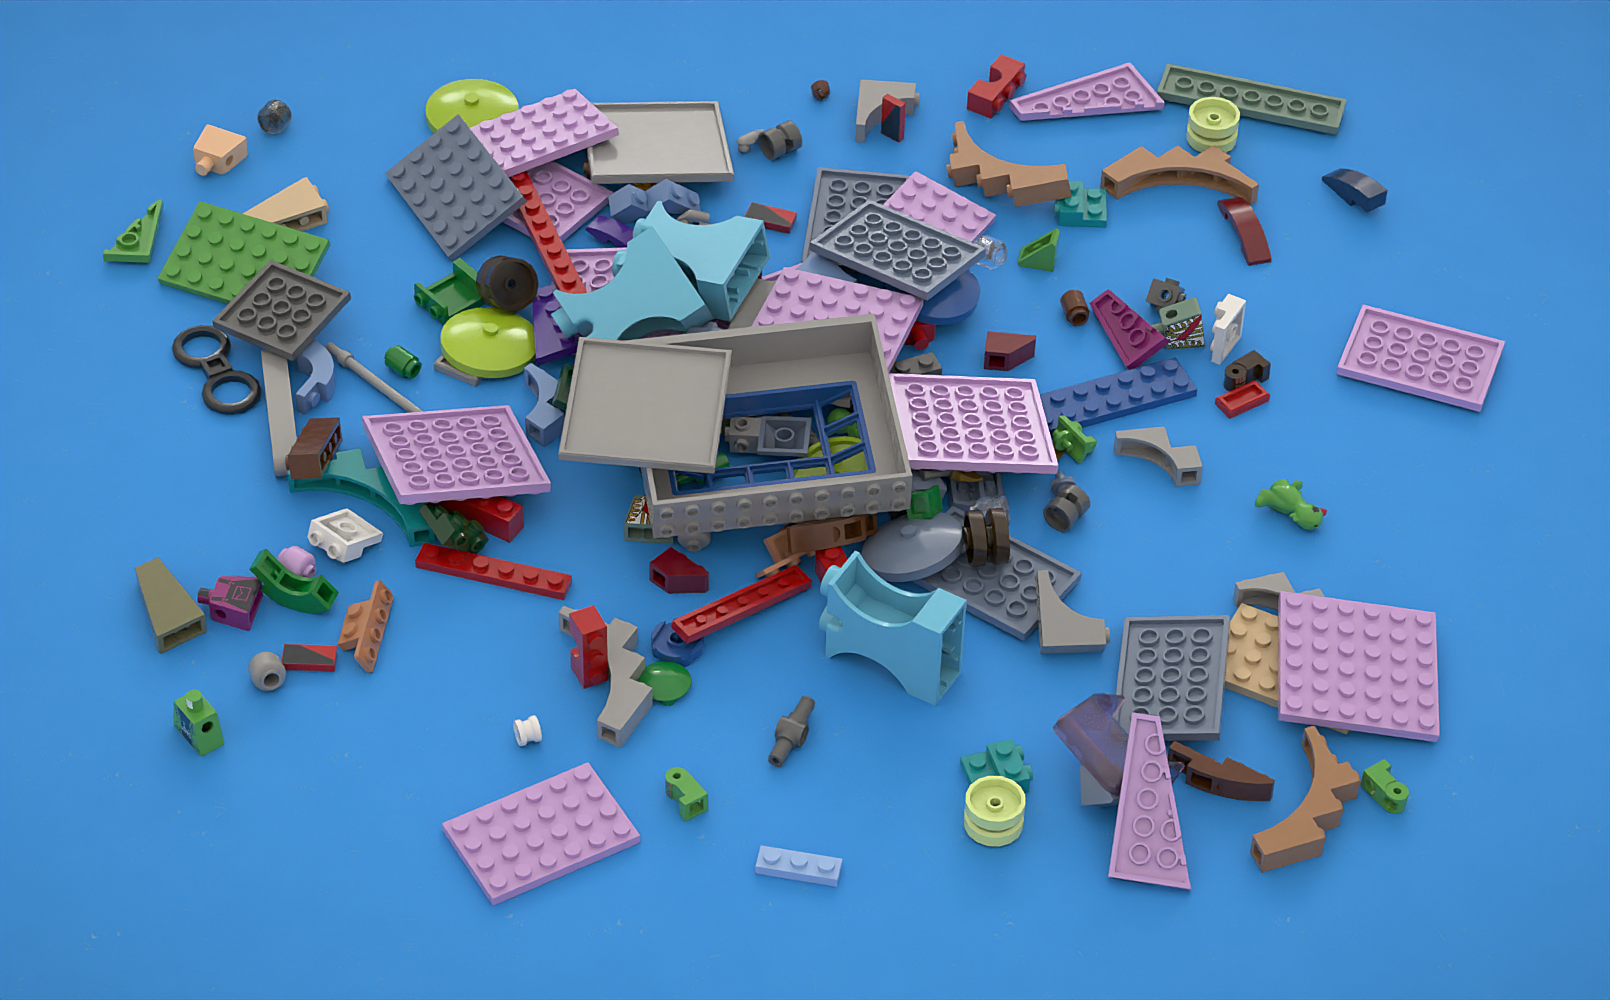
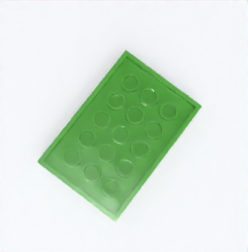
[158,201,330,304]

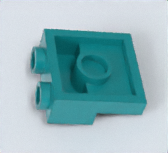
[1054,180,1107,228]
[960,739,1033,793]

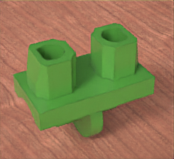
[1051,415,1097,463]

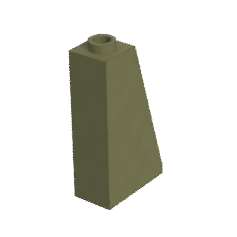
[135,557,207,654]

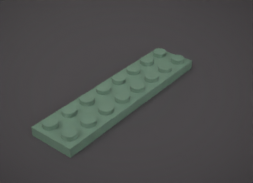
[1157,63,1347,135]

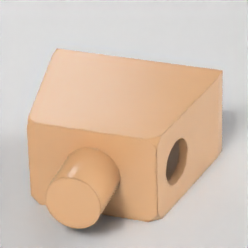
[193,124,248,176]

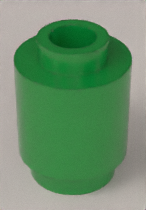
[384,345,422,379]

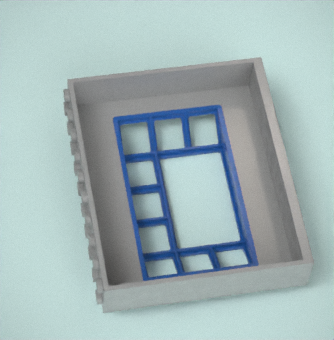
[626,313,912,538]

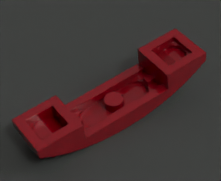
[1217,197,1272,266]

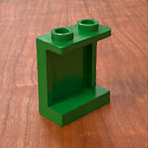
[414,258,486,325]

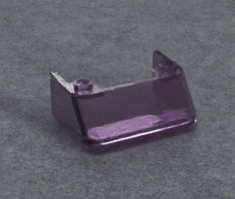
[1053,693,1185,797]

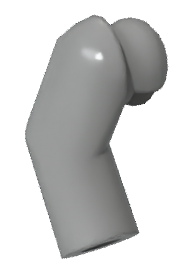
[737,129,765,152]
[676,209,710,224]

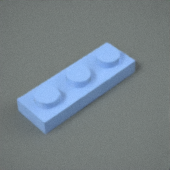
[755,845,842,887]

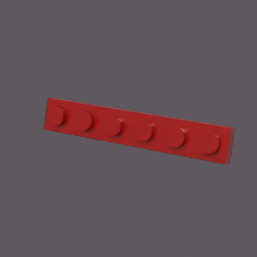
[415,543,572,600]
[671,565,812,644]

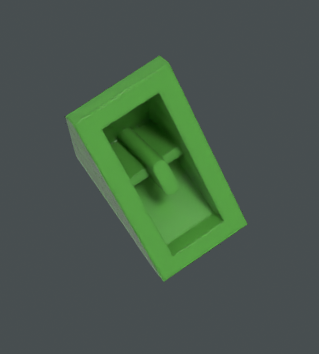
[1017,228,1060,272]

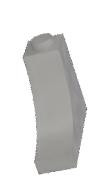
[855,80,920,143]
[1035,570,1110,654]

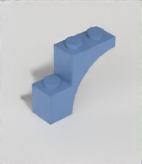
[608,179,700,224]
[524,363,565,447]

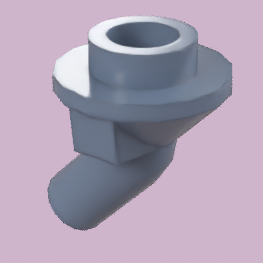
[1051,471,1076,495]

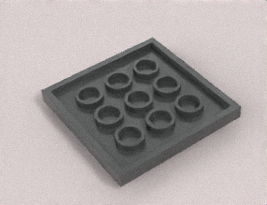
[212,260,351,361]

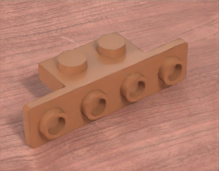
[755,520,815,578]
[338,580,394,673]

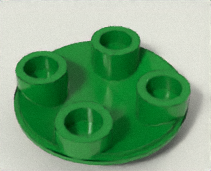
[638,661,691,706]

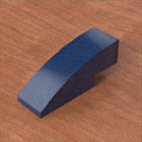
[1322,168,1387,212]

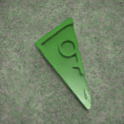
[103,199,163,263]

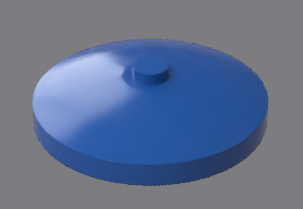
[883,269,980,325]

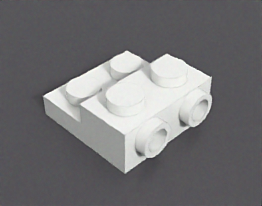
[1210,294,1246,365]
[307,508,383,563]

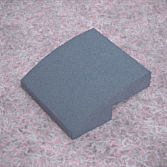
[946,472,1005,511]

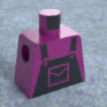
[197,576,264,631]

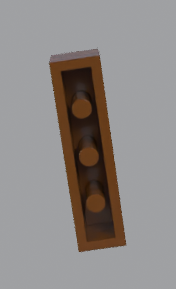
[285,417,343,479]

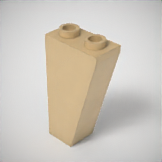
[242,177,329,231]

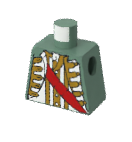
[1151,297,1205,350]
[624,495,674,545]

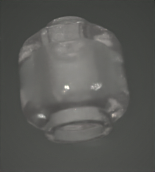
[974,235,1008,269]

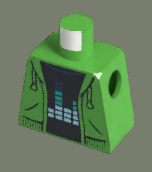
[174,690,224,757]

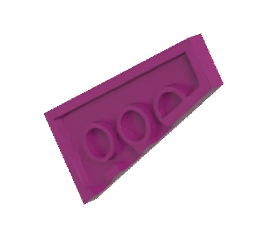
[1089,289,1170,370]

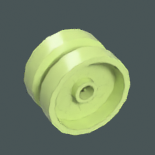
[1186,97,1240,152]
[964,776,1025,847]

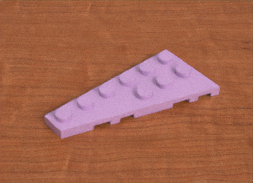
[1108,712,1191,890]

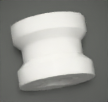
[513,715,542,747]

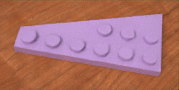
[1010,62,1165,121]

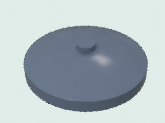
[862,512,964,582]

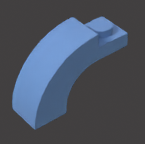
[296,340,335,415]

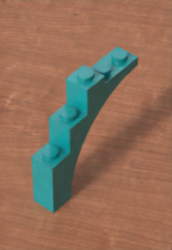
[287,448,435,547]

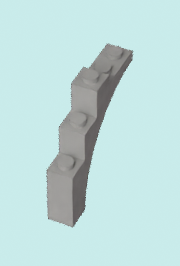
[558,606,653,748]

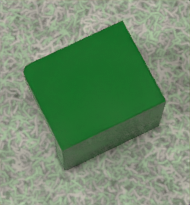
[906,485,943,519]

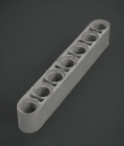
[261,350,297,477]

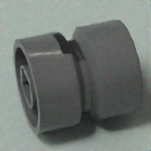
[758,120,802,160]
[1043,484,1090,532]

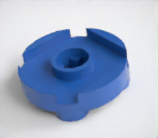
[651,621,704,667]

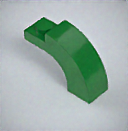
[249,549,339,613]

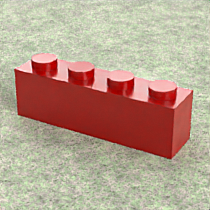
[428,496,524,543]

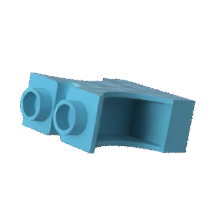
[612,201,770,321]
[551,226,713,341]
[819,551,967,706]

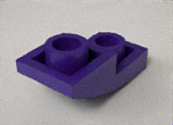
[585,215,634,248]

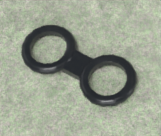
[172,325,262,415]

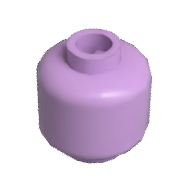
[277,546,316,578]

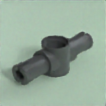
[768,696,815,767]

